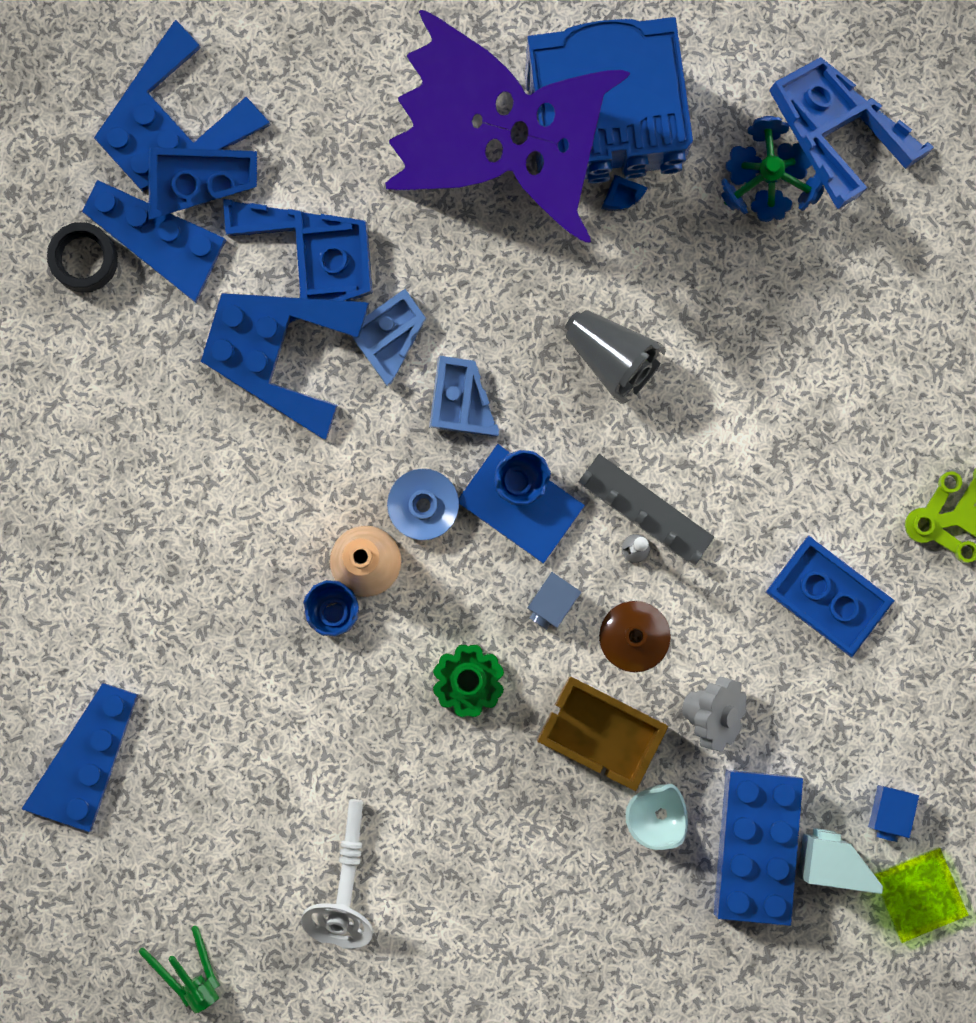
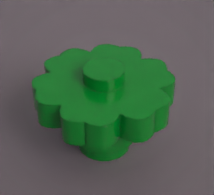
[433,644,504,717]

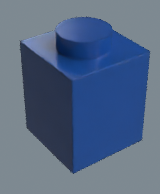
[868,785,919,842]

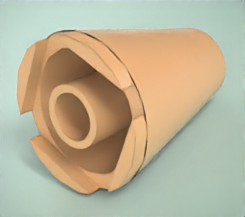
[330,526,401,597]

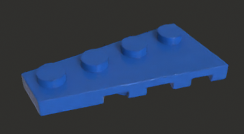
[82,180,226,303]
[22,683,138,832]

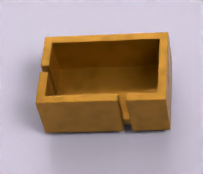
[537,676,669,792]

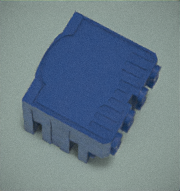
[525,17,693,184]

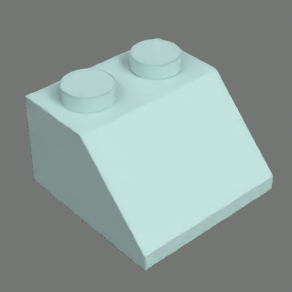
[798,828,883,894]

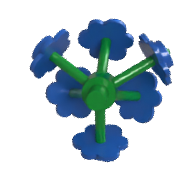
[721,116,824,222]

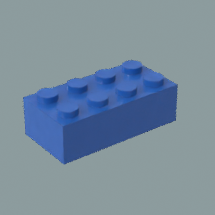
[714,770,803,926]

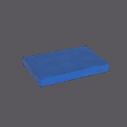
[458,444,585,564]
[765,535,895,658]

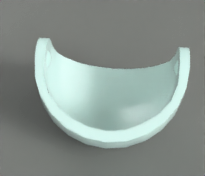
[625,784,688,850]

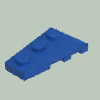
[148,147,257,220]

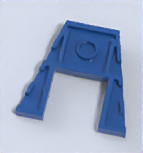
[94,20,270,191]
[769,57,934,209]
[223,199,373,323]
[201,293,370,439]

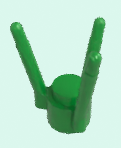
[139,926,220,1014]

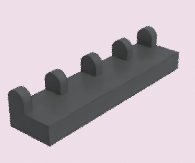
[578,454,715,566]

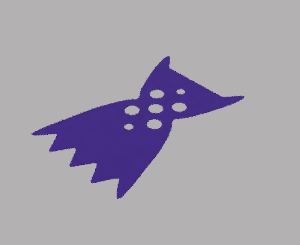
[385,10,630,243]

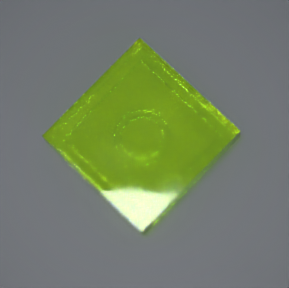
[874,847,969,943]

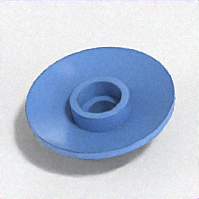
[387,469,459,540]

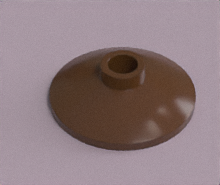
[599,601,671,672]

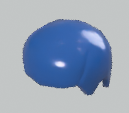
[494,450,551,506]
[303,580,359,637]

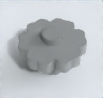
[682,676,746,752]

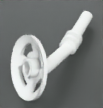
[301,799,373,949]

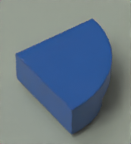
[601,175,648,211]

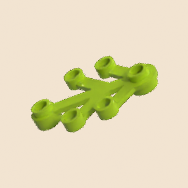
[905,468,976,563]

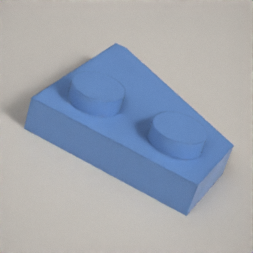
[350,289,426,387]
[429,356,499,437]

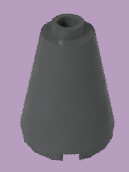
[565,310,666,404]

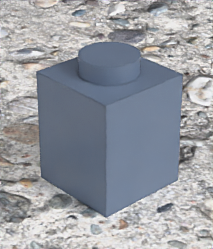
[527,572,581,630]

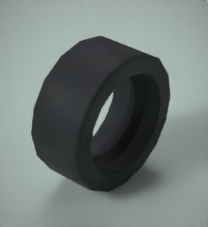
[47,222,118,292]

